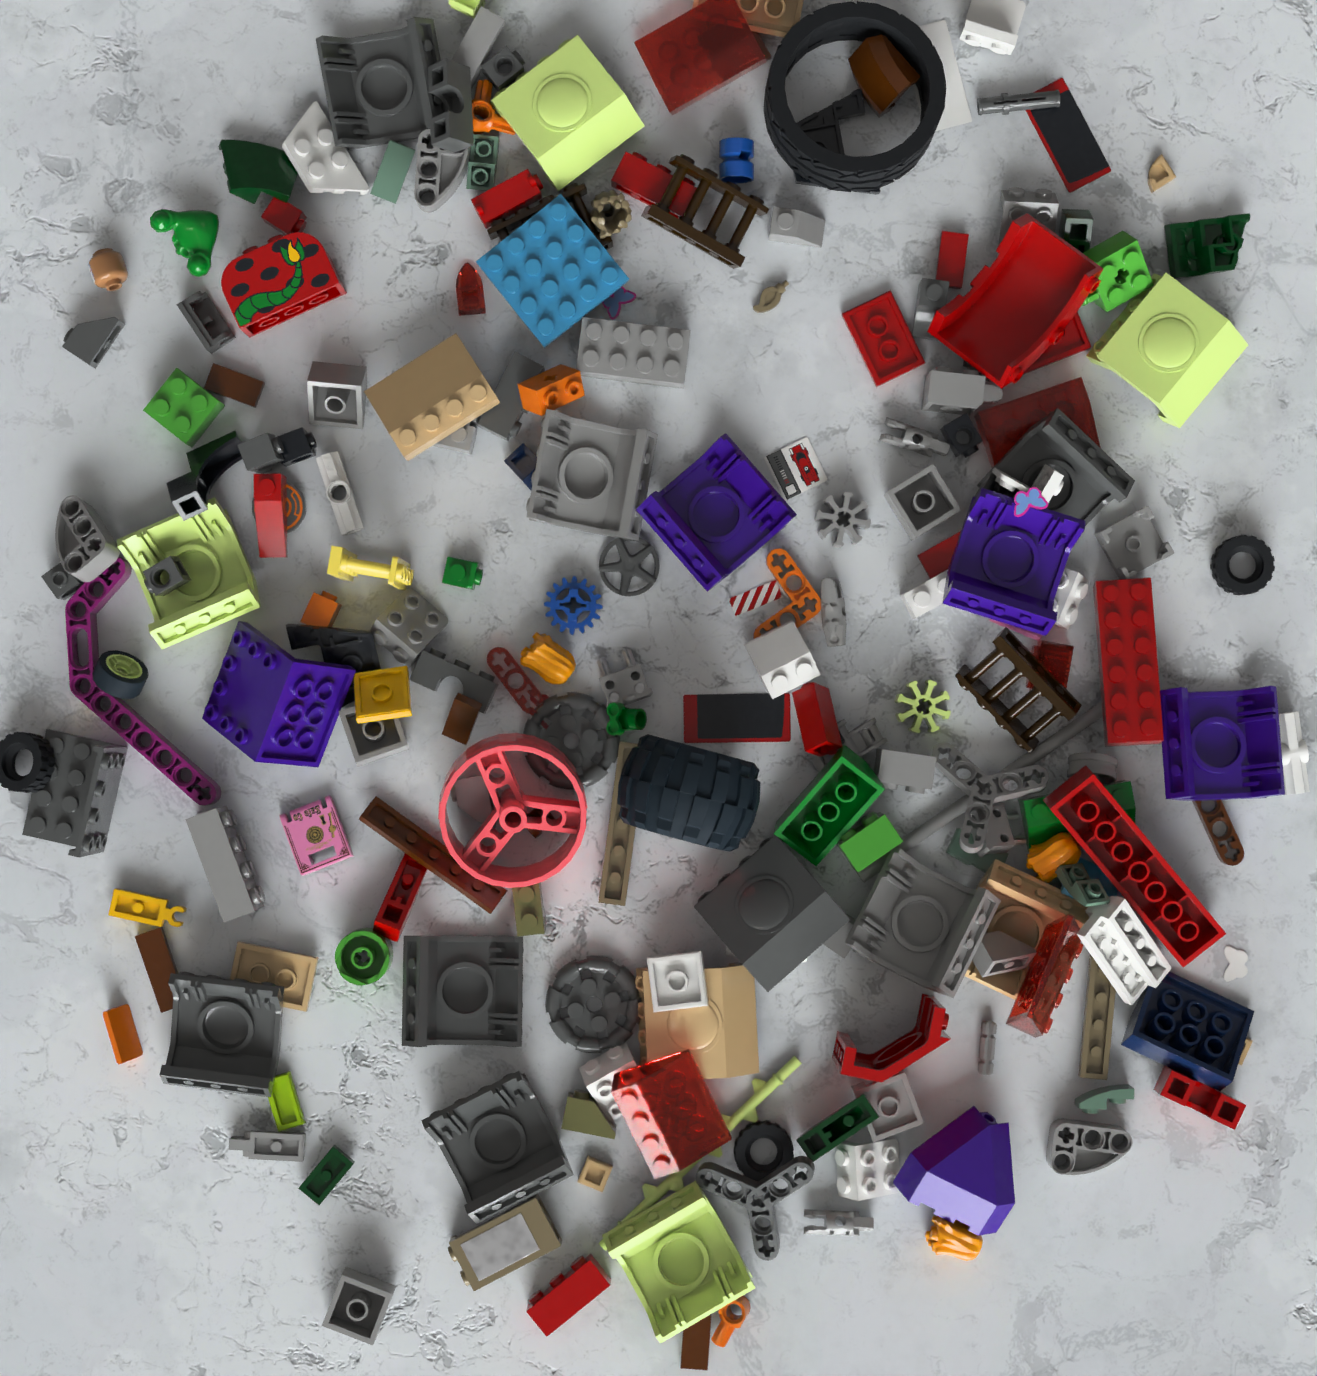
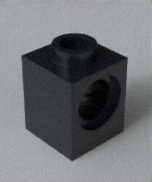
[940,413,983,458]
[278,427,317,467]

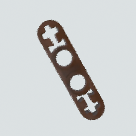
[1192,800,1244,866]

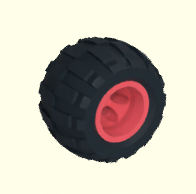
[617,734,760,852]

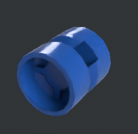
[719,137,754,184]

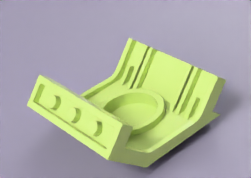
[490,35,644,191]
[1086,272,1248,428]
[117,497,261,649]
[602,1181,755,1343]

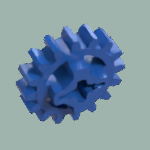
[544,576,603,635]

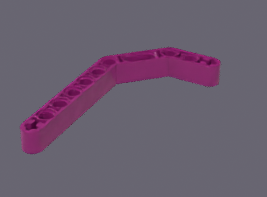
[65,557,221,806]

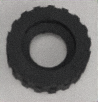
[1210,535,1275,595]
[0,732,55,793]
[734,1120,794,1182]

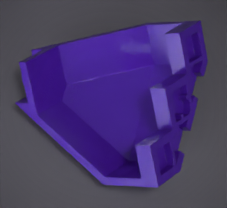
[893,1106,1015,1236]

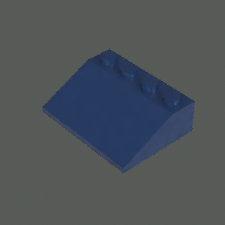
[1121,971,1254,1091]

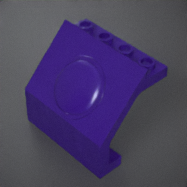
[636,433,797,592]
[943,488,1086,636]
[1160,686,1285,801]

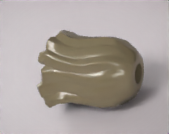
[590,189,632,238]

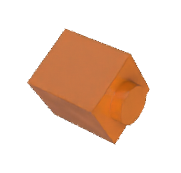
[300,591,342,627]

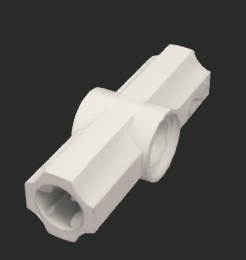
[316,451,365,536]
[1279,711,1310,795]

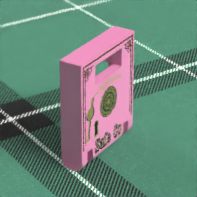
[280,795,354,876]

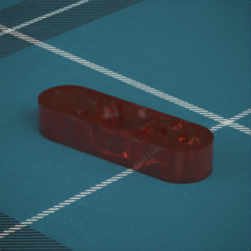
[487,647,545,714]

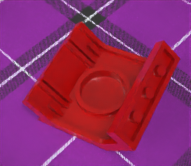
[832,993,951,1083]

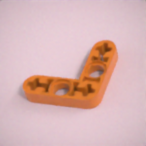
[753,548,821,639]

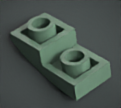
[466,134,500,191]
[370,139,415,204]
[946,828,1009,873]
[1055,863,1110,907]
[1074,1084,1134,1114]

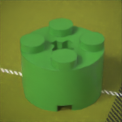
[335,928,393,986]

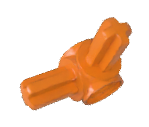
[472,79,515,135]
[711,1296,751,1347]

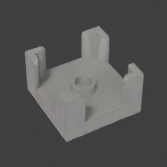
[1095,506,1174,580]
[851,1070,924,1143]

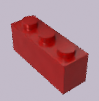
[611,152,697,218]
[526,1254,611,1337]

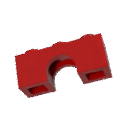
[1153,1065,1246,1130]

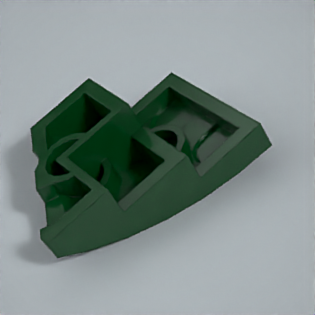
[218,140,298,204]
[1164,213,1250,279]

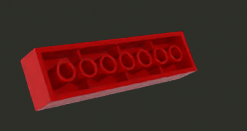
[1043,765,1226,968]

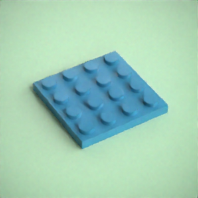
[476,194,629,348]

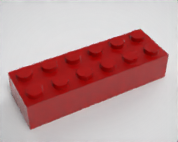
[1093,578,1164,747]

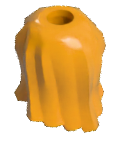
[520,632,576,684]
[1026,832,1081,883]
[925,1216,983,1261]

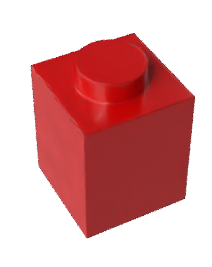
[261,197,307,235]

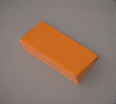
[103,1004,143,1065]

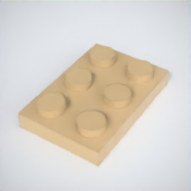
[230,941,319,1012]

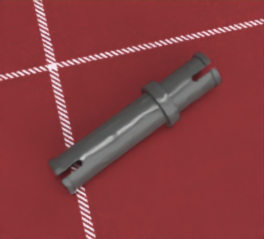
[977,90,1060,115]

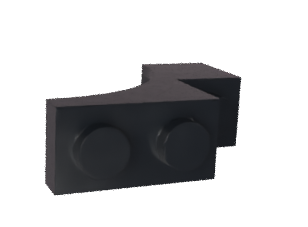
[167,431,242,521]

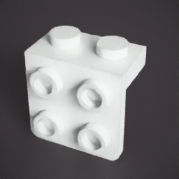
[959,0,1026,55]
[992,464,1064,503]
[1052,568,1089,630]
[579,1042,655,1121]
[835,1138,900,1201]

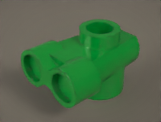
[606,702,647,735]

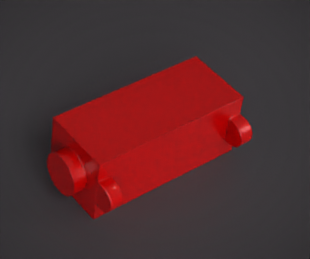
[471,169,544,229]
[792,682,842,757]

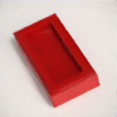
[935,231,969,289]

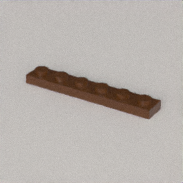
[359,796,508,914]

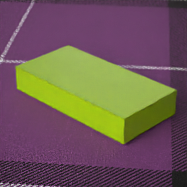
[268,1071,306,1132]

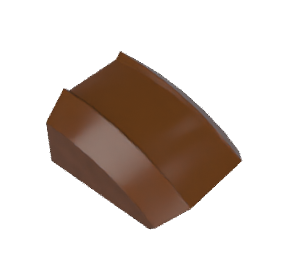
[848,35,921,118]

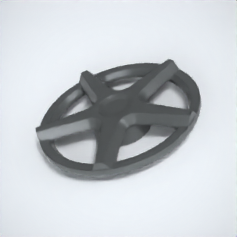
[599,537,660,596]

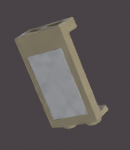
[448,1193,562,1291]

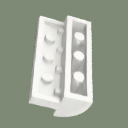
[1077,896,1171,1005]

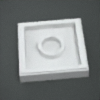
[647,950,709,1012]

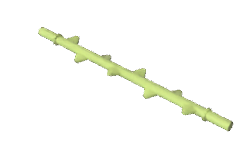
[599,1055,802,1251]

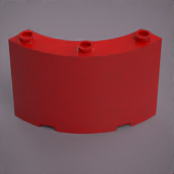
[927,213,1103,389]

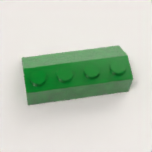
[773,745,885,866]
[1018,780,1136,853]

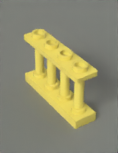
[327,545,414,591]

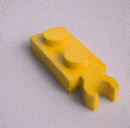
[108,888,187,927]

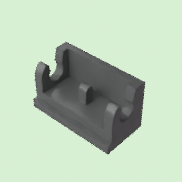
[176,291,236,354]

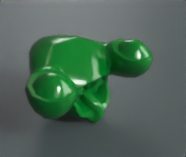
[150,209,219,277]

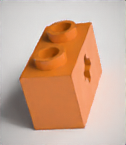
[518,364,585,416]

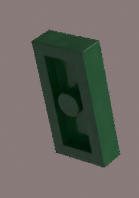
[298,1144,355,1205]

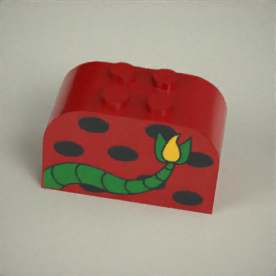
[221,232,347,338]

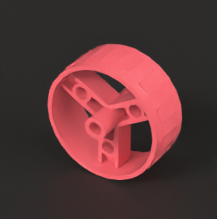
[438,733,587,888]

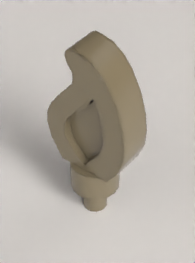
[753,280,789,313]

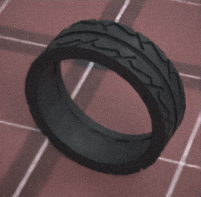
[763,1,946,192]

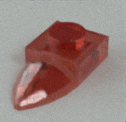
[456,263,486,316]

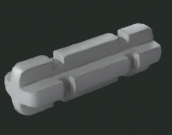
[978,1021,997,1075]

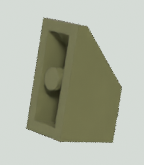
[561,1090,616,1139]

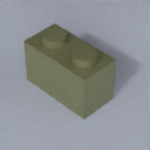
[512,882,546,937]

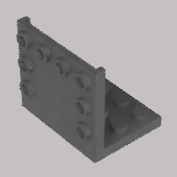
[22,729,128,857]

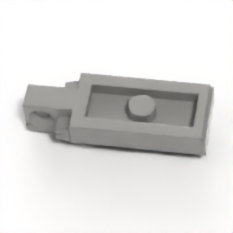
[228,1130,306,1162]

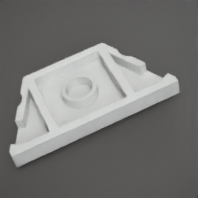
[282,101,370,195]

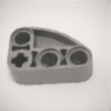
[414,129,471,213]
[55,495,120,582]
[1046,1118,1133,1175]

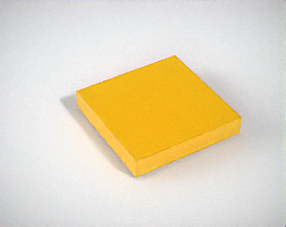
[354,666,412,724]

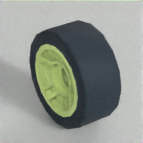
[92,650,149,699]

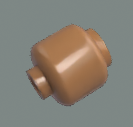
[88,248,128,291]

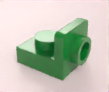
[442,557,483,590]

